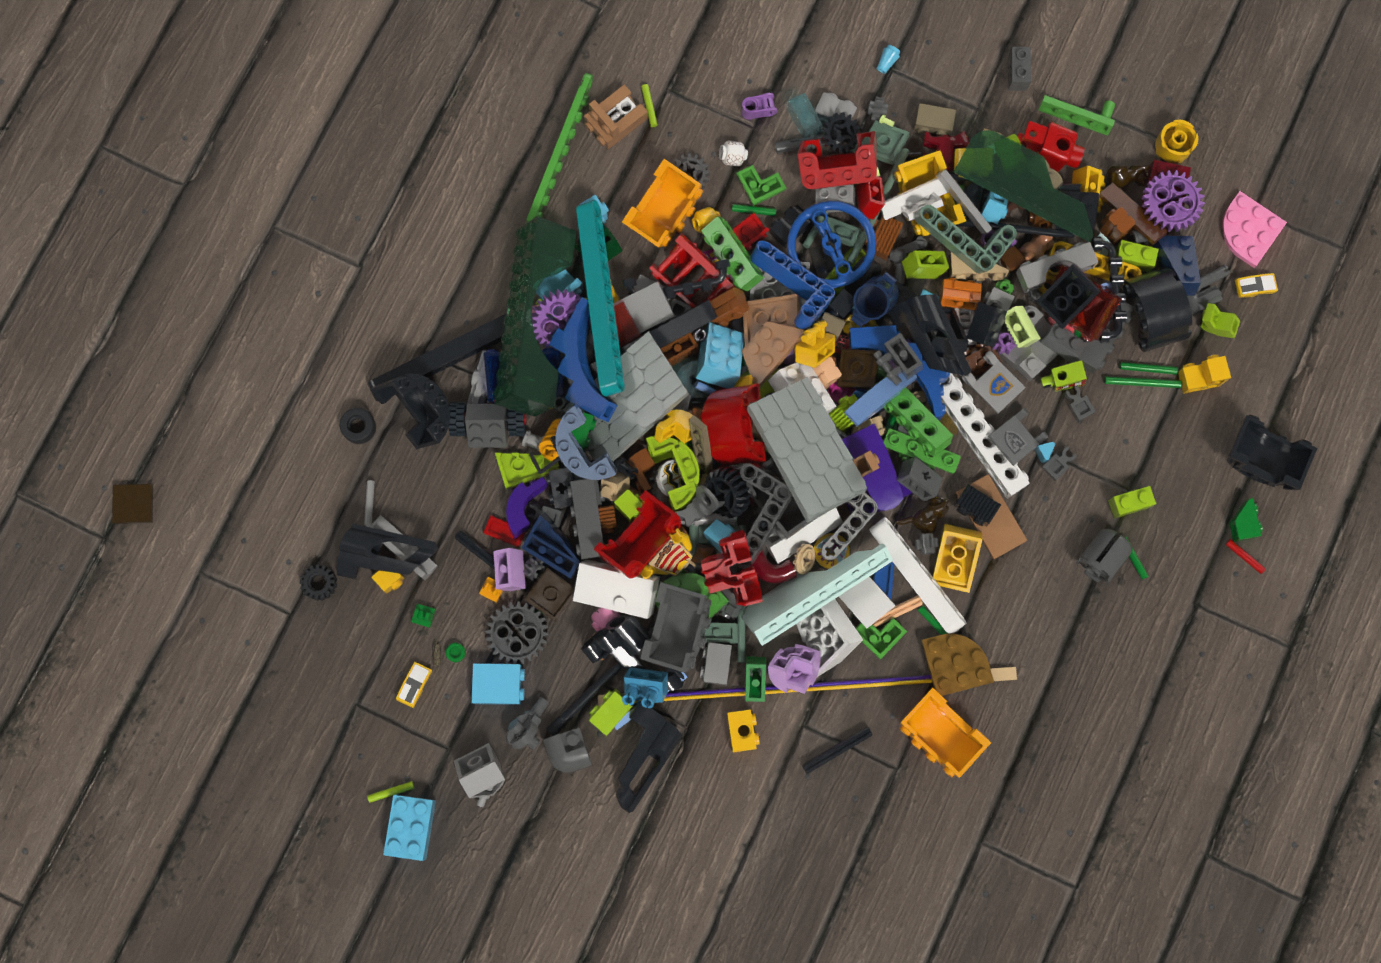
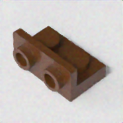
[955,342,1002,377]

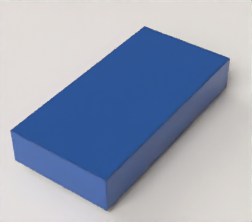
[873,561,894,600]

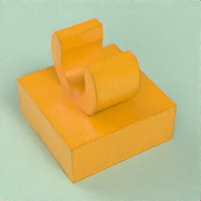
[479,577,504,603]

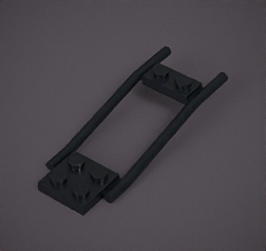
[948,172,1100,238]

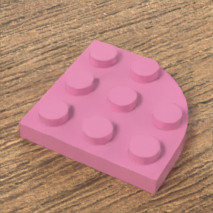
[1222,191,1287,268]

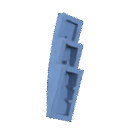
[844,373,917,427]

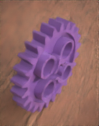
[1141,170,1205,232]
[529,289,581,349]

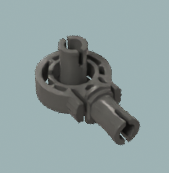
[506,697,549,749]

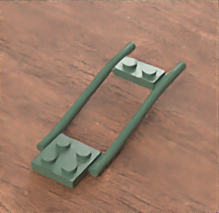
[803,120,910,265]
[689,511,747,663]

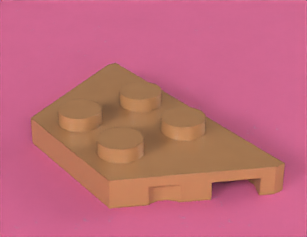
[742,321,804,388]

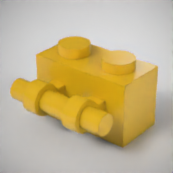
[1072,165,1106,213]
[794,320,835,368]

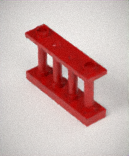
[649,233,736,308]

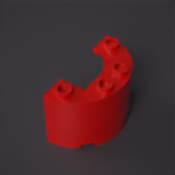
[700,383,766,466]

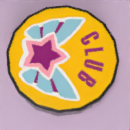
[813,532,851,570]

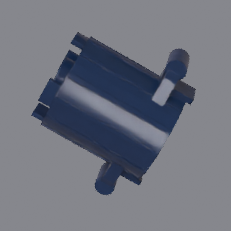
[850,272,899,327]

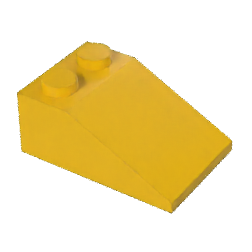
[933,524,983,593]

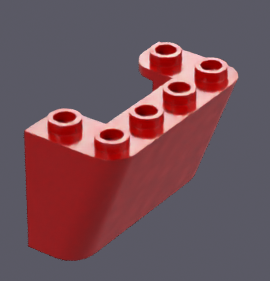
[798,131,877,189]

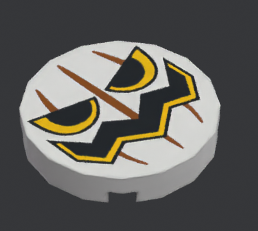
[656,460,685,496]

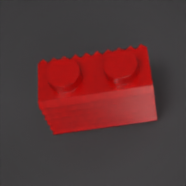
[856,176,885,220]

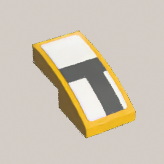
[1235,273,1278,298]
[396,662,432,708]

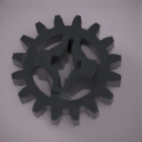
[820,112,861,154]

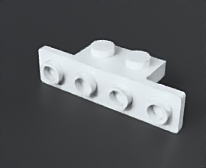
[881,178,948,221]

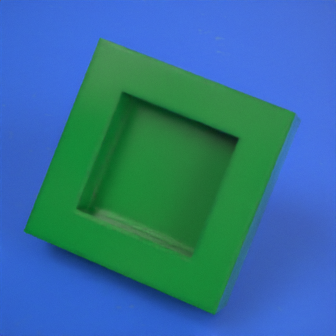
[411,604,436,628]

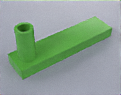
[1038,95,1115,136]

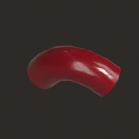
[747,550,797,584]

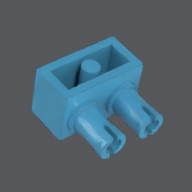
[622,667,668,708]

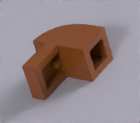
[628,448,655,493]

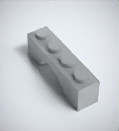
[1016,242,1099,293]

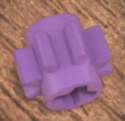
[992,331,1016,355]

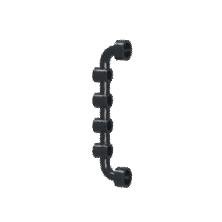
[1091,237,1127,343]
[621,259,730,299]

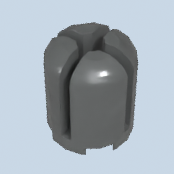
[1076,529,1132,585]

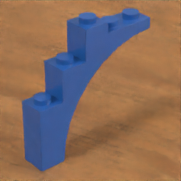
[549,297,618,422]
[849,325,950,421]

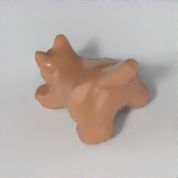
[1018,234,1055,263]

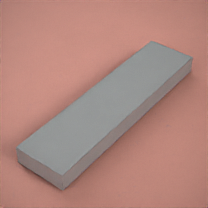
[936,170,992,234]

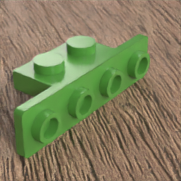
[884,429,961,474]

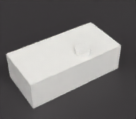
[573,559,660,619]

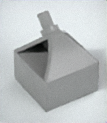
[454,743,505,807]

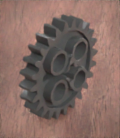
[485,601,549,665]

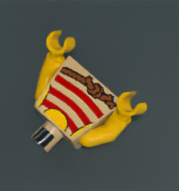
[640,528,696,579]

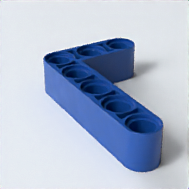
[750,241,835,330]

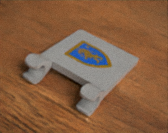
[962,351,1026,414]

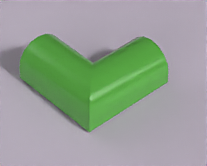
[736,165,787,206]
[855,618,907,660]

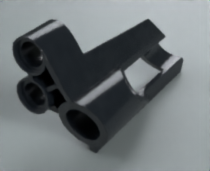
[581,615,685,690]

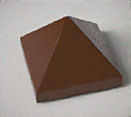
[691,544,716,564]

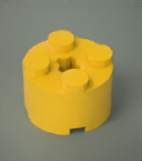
[1155,120,1198,163]

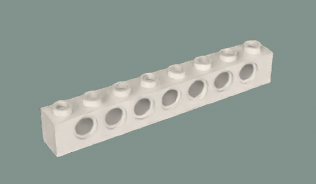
[940,373,1030,499]

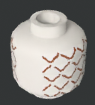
[719,141,748,166]

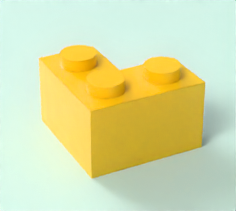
[1178,355,1231,394]

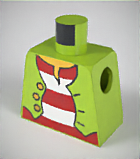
[1041,360,1087,392]

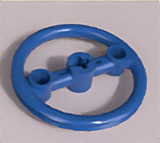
[787,201,876,288]

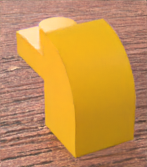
[654,409,693,444]

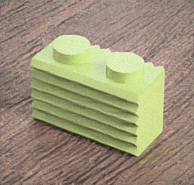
[1005,306,1041,348]

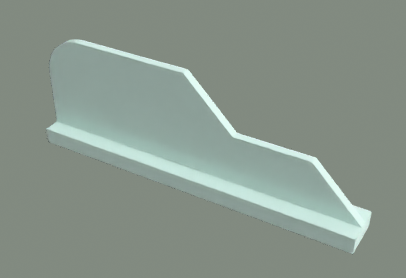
[743,543,893,646]

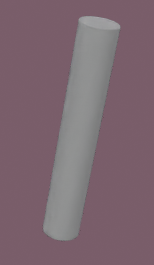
[364,480,375,526]

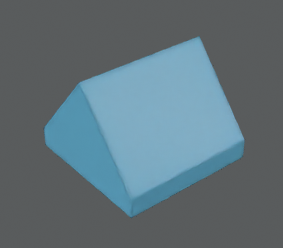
[1034,442,1055,464]

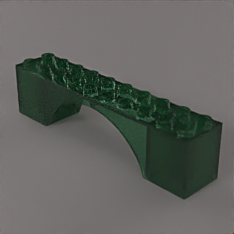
[494,216,576,417]

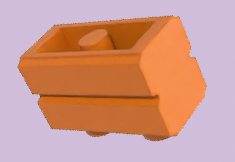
[940,278,982,310]

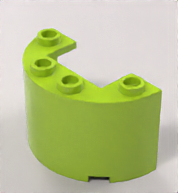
[646,436,700,513]

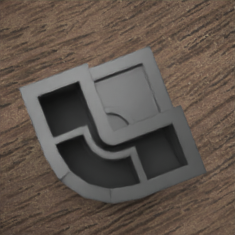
[543,728,593,773]

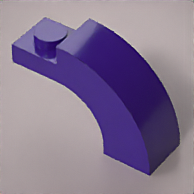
[506,477,547,539]

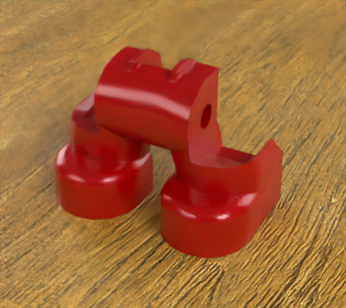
[700,529,763,606]

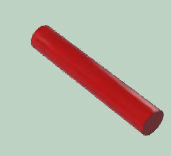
[1225,539,1266,574]

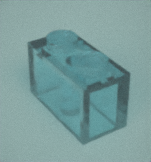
[787,93,822,138]

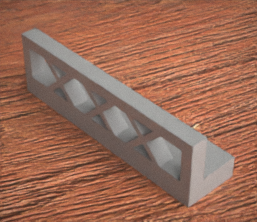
[366,515,438,580]

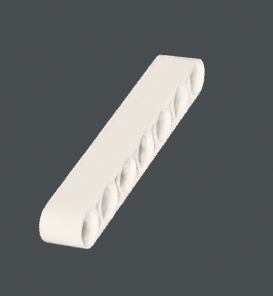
[869,517,967,634]

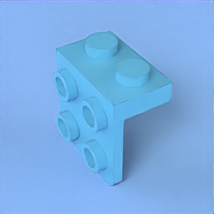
[532,264,584,309]

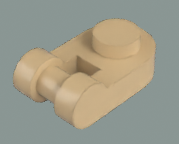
[851,415,887,436]

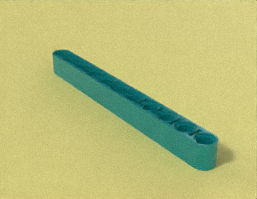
[576,200,625,397]

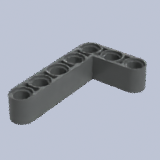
[736,462,793,568]

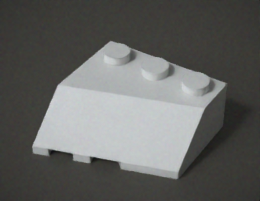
[796,599,863,677]

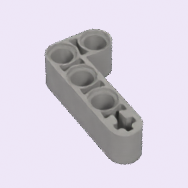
[821,492,877,561]

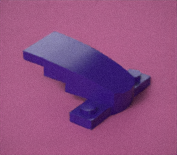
[842,423,912,521]

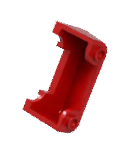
[594,490,681,579]

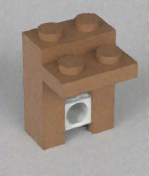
[584,84,648,149]

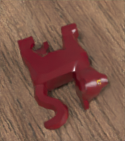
[923,131,972,171]

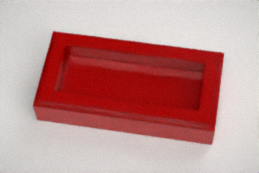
[483,515,526,548]

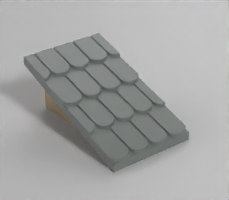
[563,331,689,461]
[747,377,867,523]

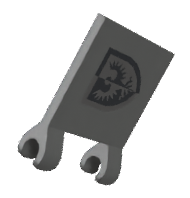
[988,408,1049,466]

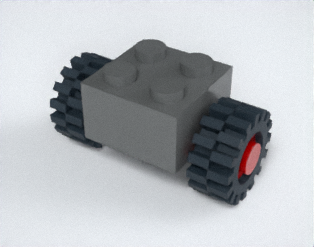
[448,402,527,448]

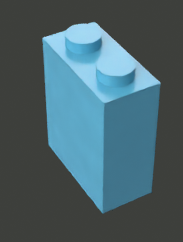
[472,664,525,705]

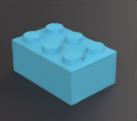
[696,322,744,388]
[383,795,436,861]

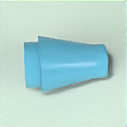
[876,45,900,74]

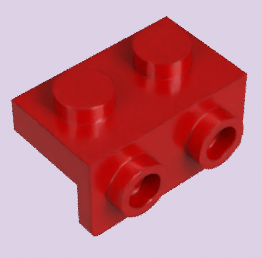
[733,213,769,251]

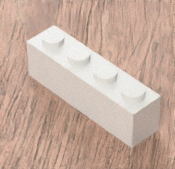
[765,508,843,563]

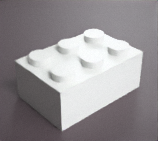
[768,362,837,414]

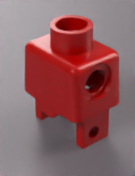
[1017,121,1085,172]

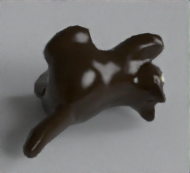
[1107,166,1149,188]
[896,497,949,534]

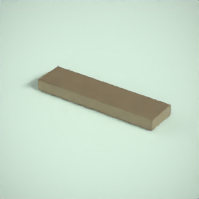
[689,415,714,475]

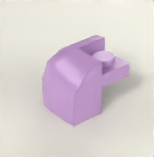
[768,644,821,694]

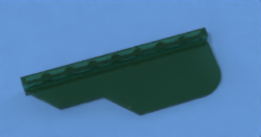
[953,130,1093,242]

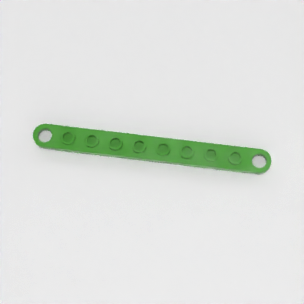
[520,73,594,242]

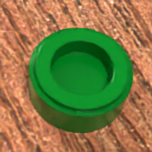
[446,643,466,663]

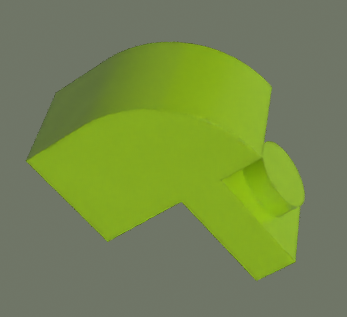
[1201,303,1240,338]

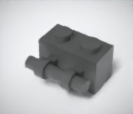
[874,333,923,386]

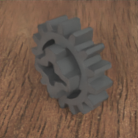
[674,153,710,189]

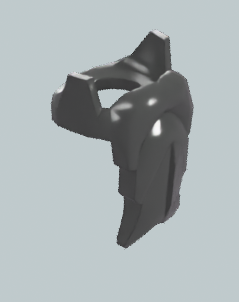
[676,483,725,527]

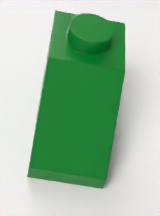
[745,656,766,702]

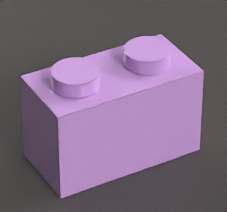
[494,548,525,591]

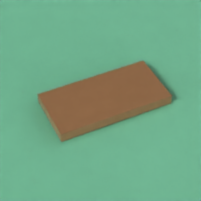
[955,474,1028,560]

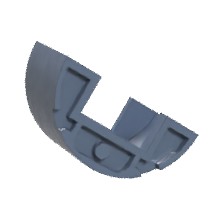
[556,403,617,480]

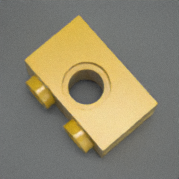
[727,710,760,753]

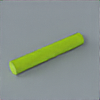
[641,84,658,127]
[367,781,414,803]

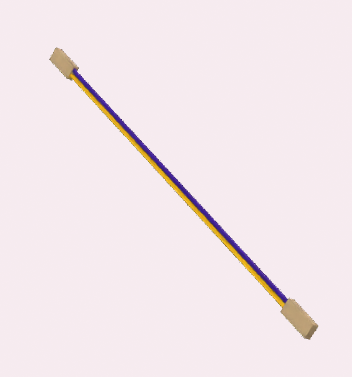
[598,667,1017,706]

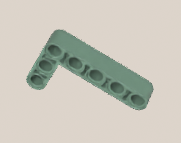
[915,205,1017,274]

